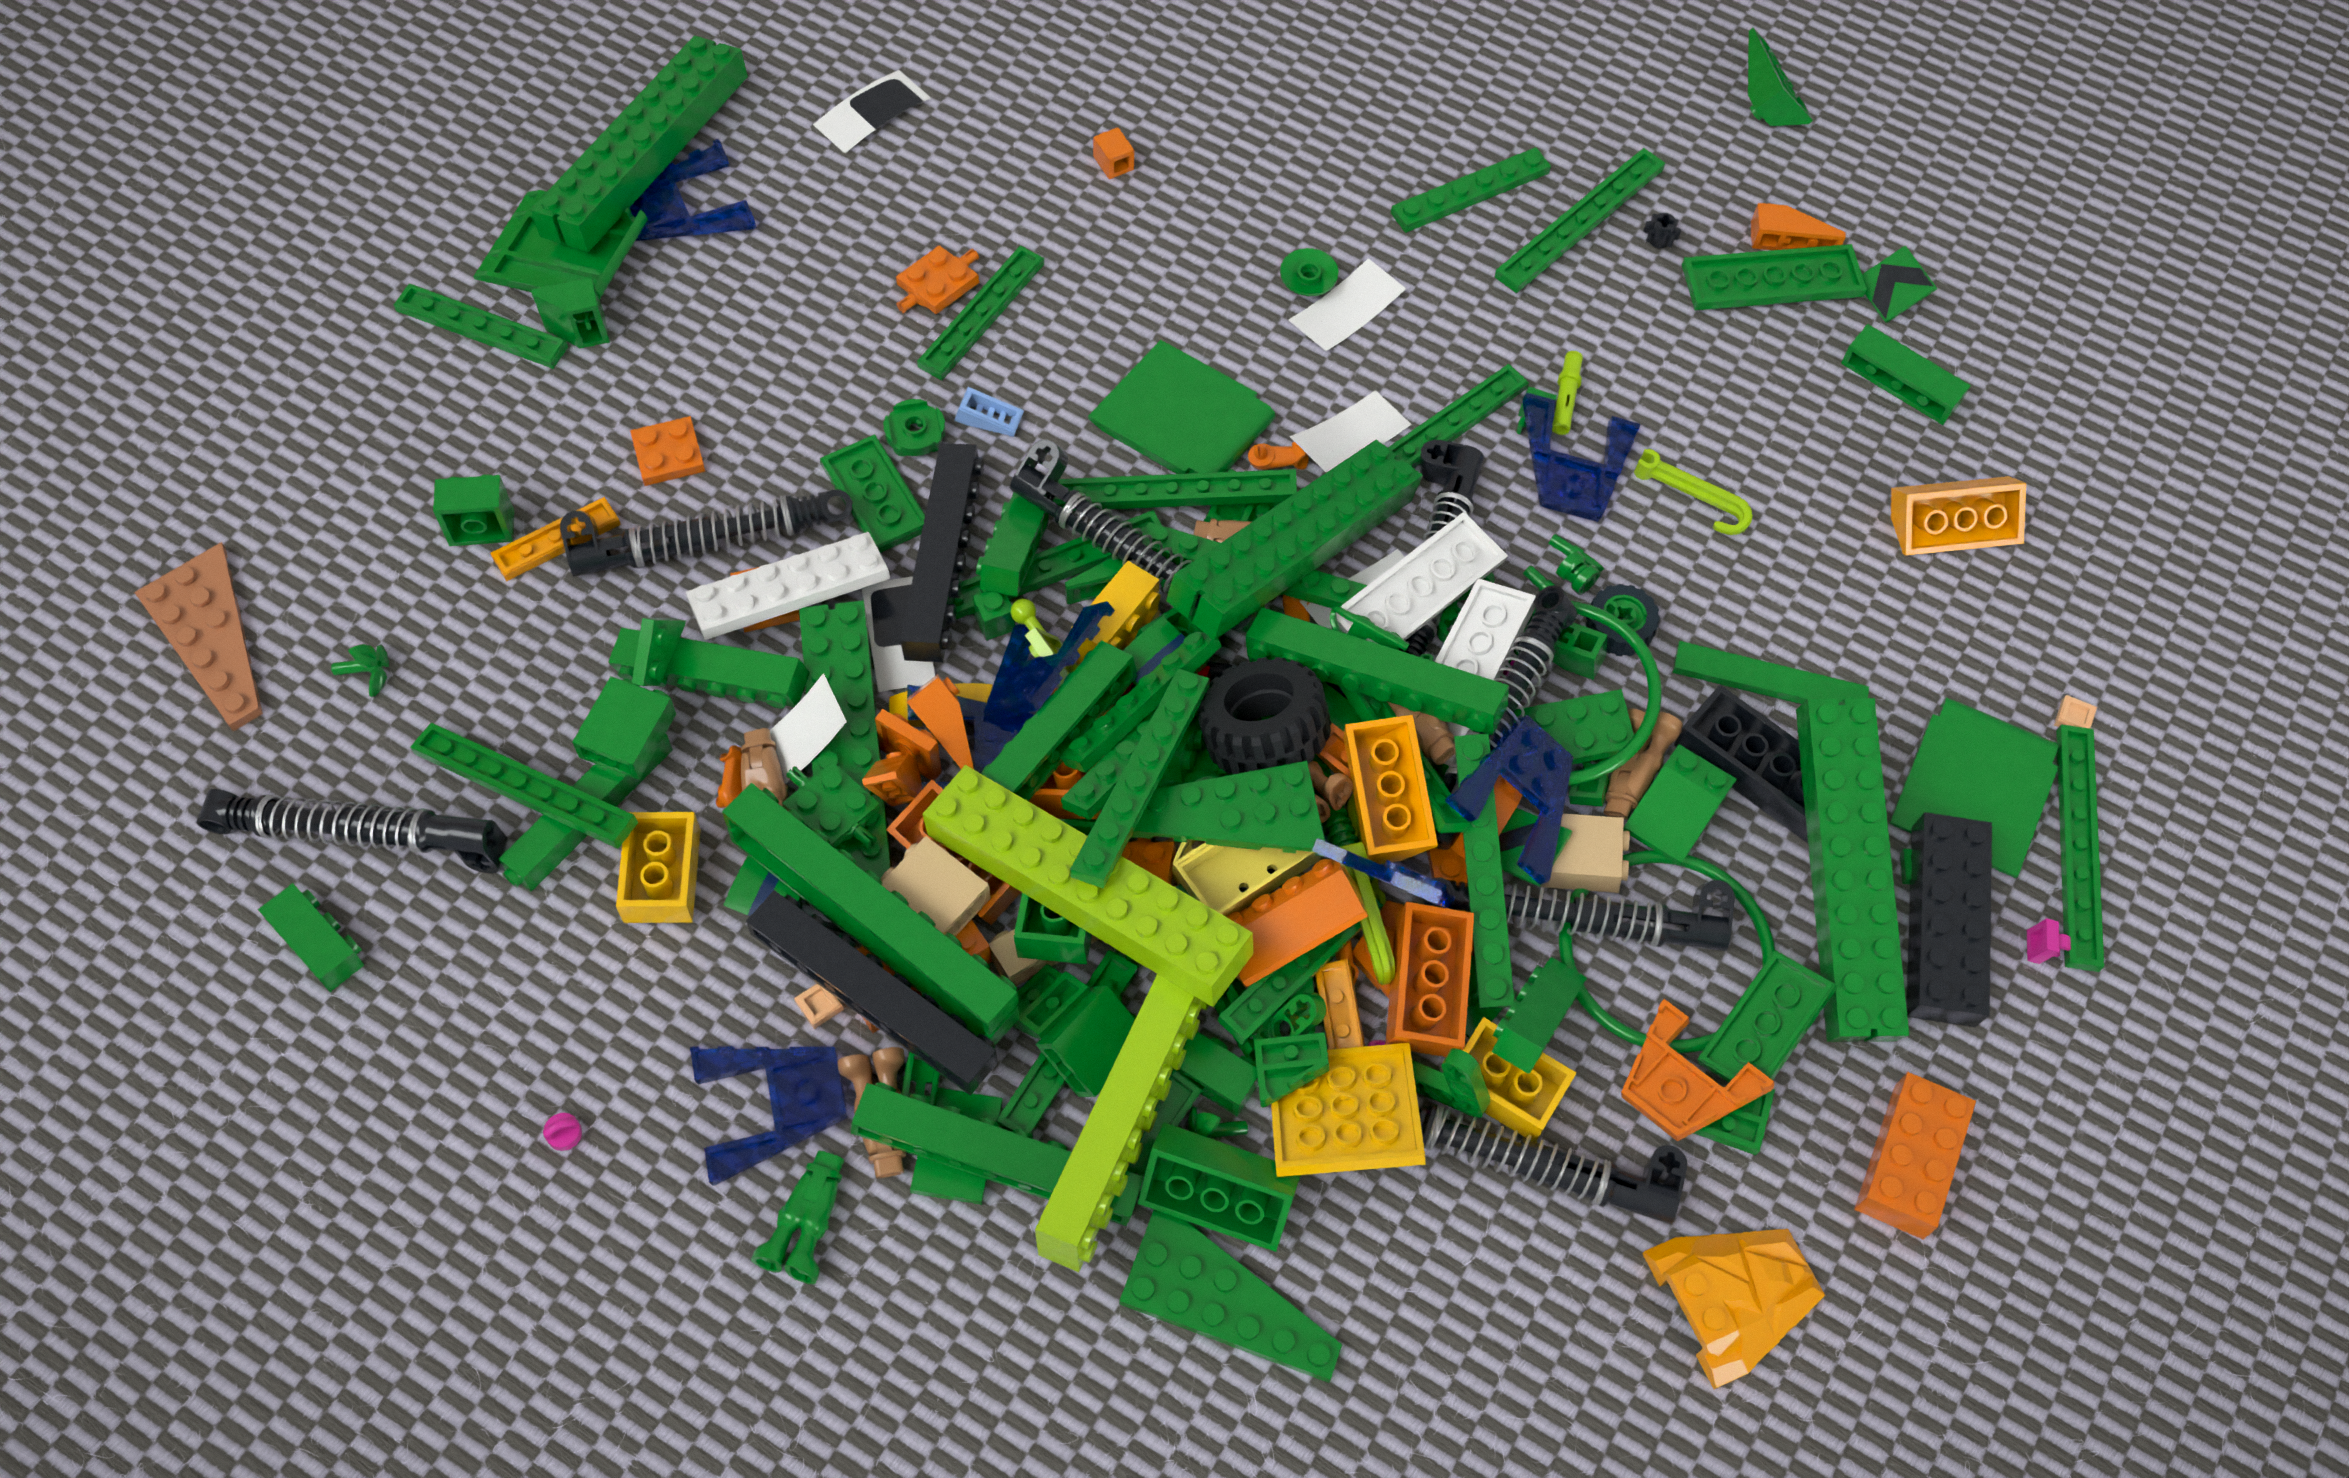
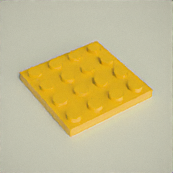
[1271,1043,1426,1177]

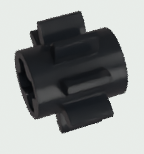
[1643,213,1682,249]

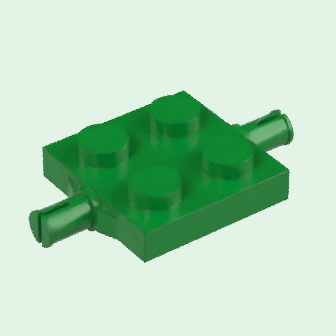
[782,762,880,849]

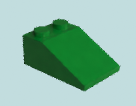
[1623,744,1737,866]

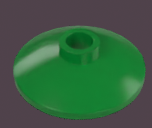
[1280,248,1339,296]

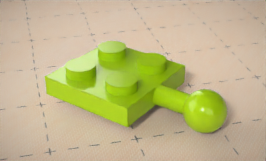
[1011,599,1079,687]

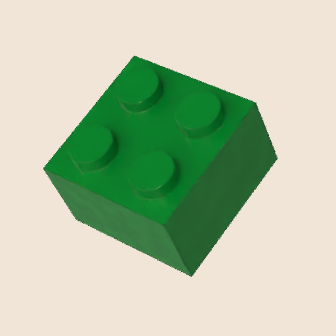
[433,474,515,546]

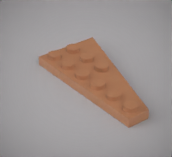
[134,542,263,732]

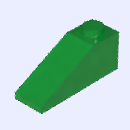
[1524,615,1607,680]

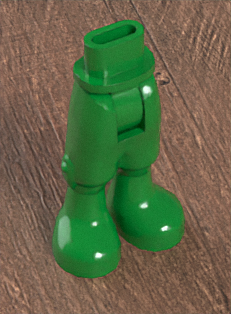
[751,1150,844,1284]

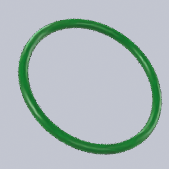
[1492,601,1662,786]
[1558,850,1775,1053]

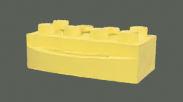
[1172,839,1327,917]

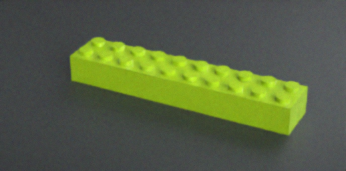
[922,765,1254,1007]
[1035,974,1209,1272]

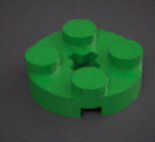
[883,399,946,457]

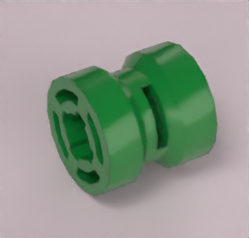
[1556,551,1601,595]

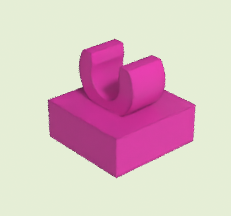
[2027,918,2071,964]

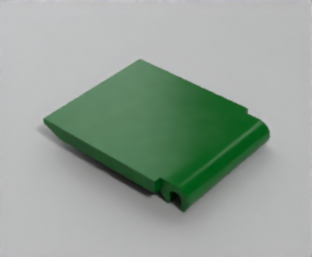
[473,190,648,299]
[1088,340,1276,474]
[1889,697,2059,878]

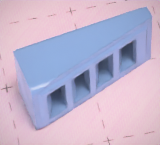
[954,387,1024,437]

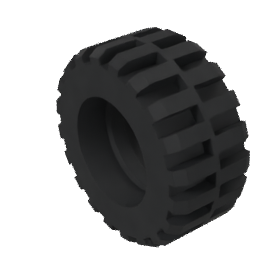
[1197,657,1331,774]

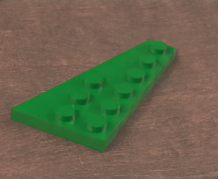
[1131,761,1327,857]
[1119,1210,1342,1383]

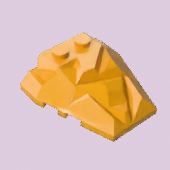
[1642,1229,1825,1390]

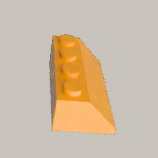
[1891,476,2026,555]
[1343,715,1438,866]

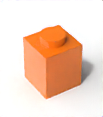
[1093,127,1134,180]

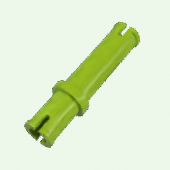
[1552,351,1583,435]

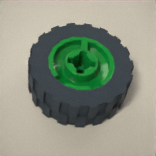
[1585,584,1660,657]

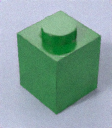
[972,591,1016,641]

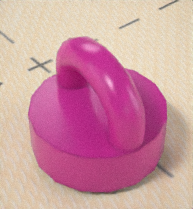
[543,1113,582,1151]

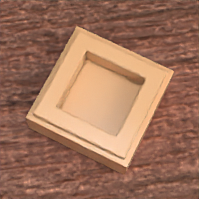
[2054,695,2097,729]
[794,984,843,1029]

